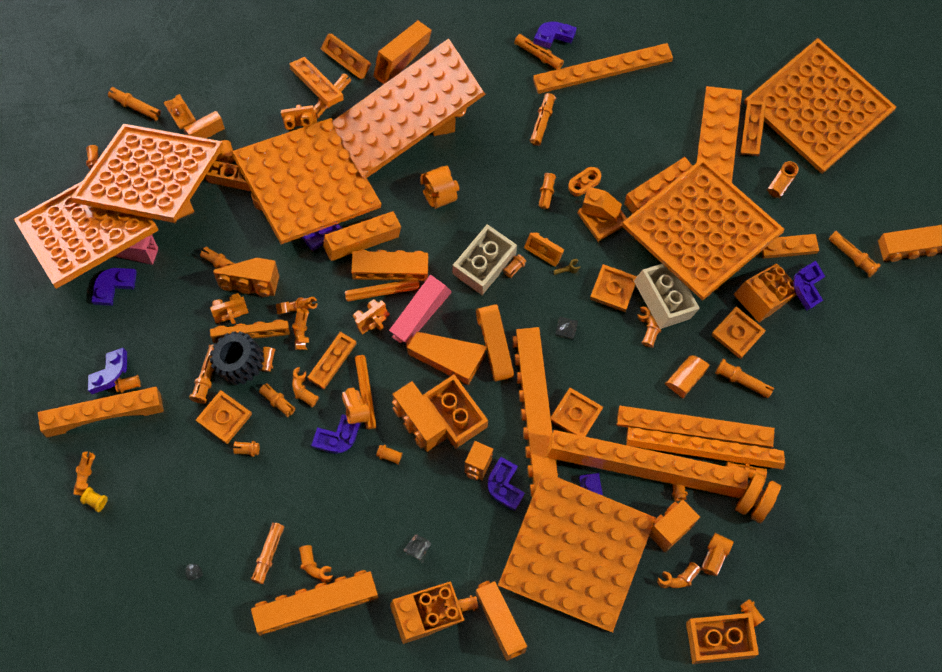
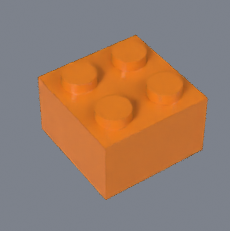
[649,500,700,552]

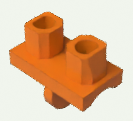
[163,94,196,129]
[281,105,317,130]
[210,293,249,325]
[353,299,390,335]

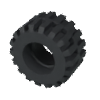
[210,331,264,385]

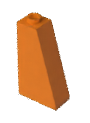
[373,21,432,84]
[406,332,487,385]
[476,581,527,661]

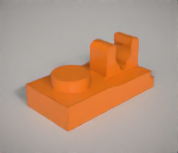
[524,232,564,267]

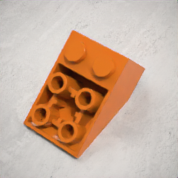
[213,258,279,297]
[734,264,797,322]
[390,581,464,644]

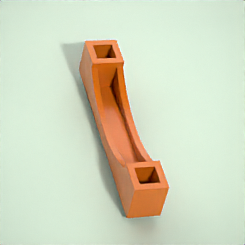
[38,387,164,437]

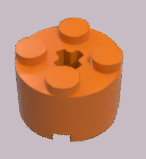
[420,165,459,209]

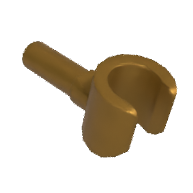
[554,259,581,275]

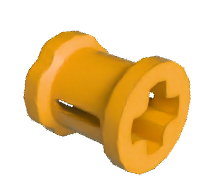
[80,487,108,512]

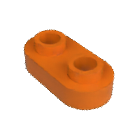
[568,167,601,196]

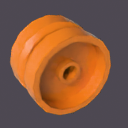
[735,472,781,524]

